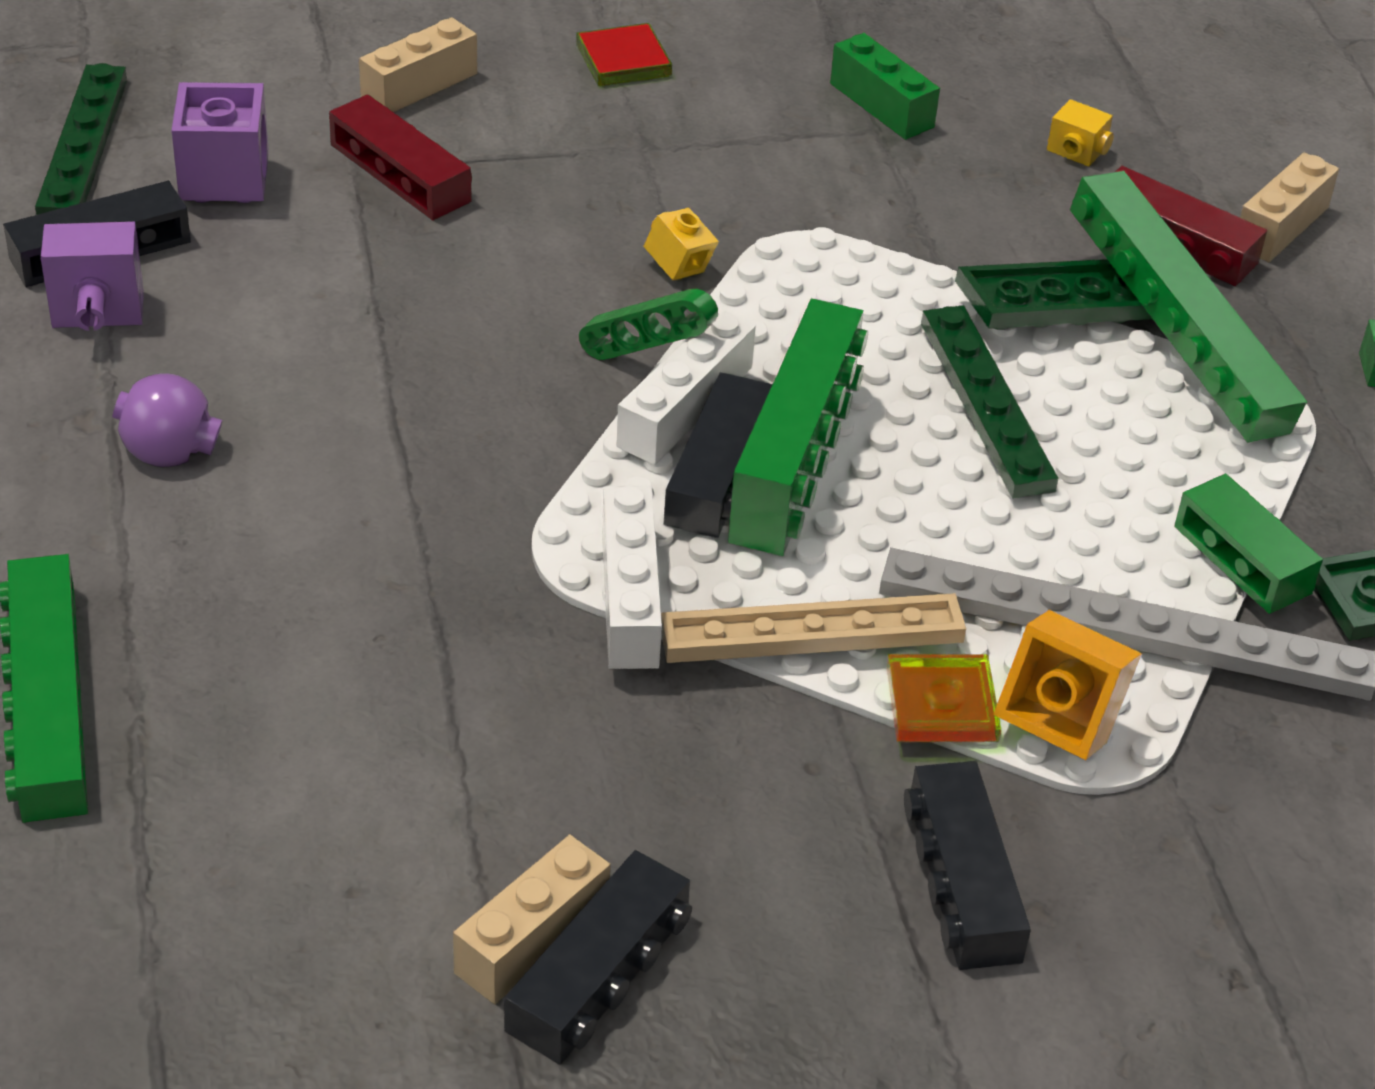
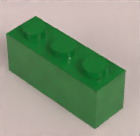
[830,33,940,140]
[1174,473,1323,614]

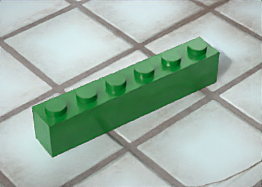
[0,554,88,823]

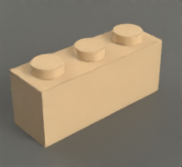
[359,17,477,112]
[1240,152,1340,262]
[453,834,611,1005]

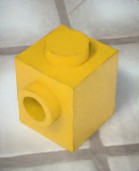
[1047,99,1114,167]
[643,208,719,280]

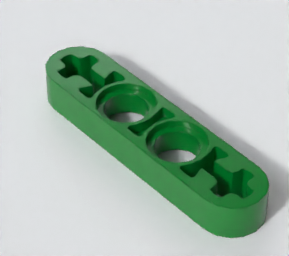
[579,288,718,360]

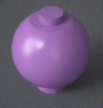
[112,374,223,467]

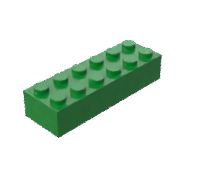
[728,298,868,556]

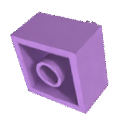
[41,222,144,331]

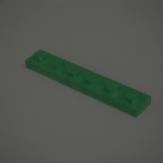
[35,63,127,215]
[921,305,1059,499]

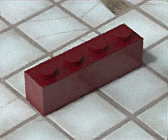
[329,94,472,221]
[1115,166,1267,287]

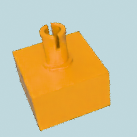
[993,610,1142,760]

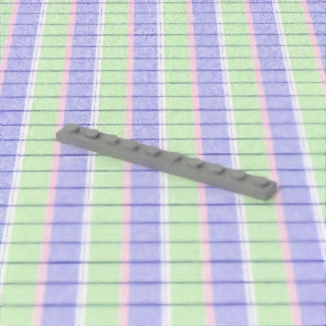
[879,547,1375,701]

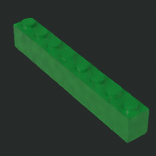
[1069,171,1307,443]

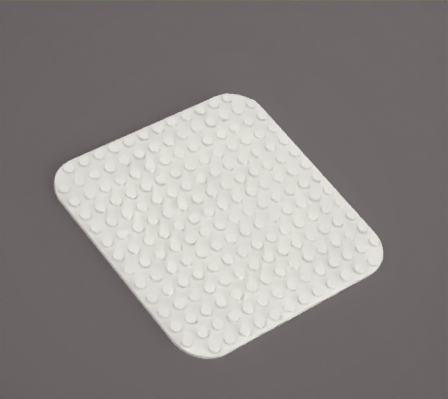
[532,227,1316,795]

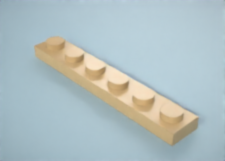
[661,593,966,663]

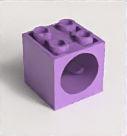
[171,82,269,203]

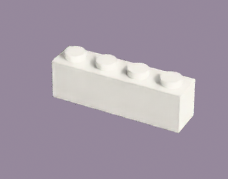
[616,309,756,465]
[602,486,662,669]

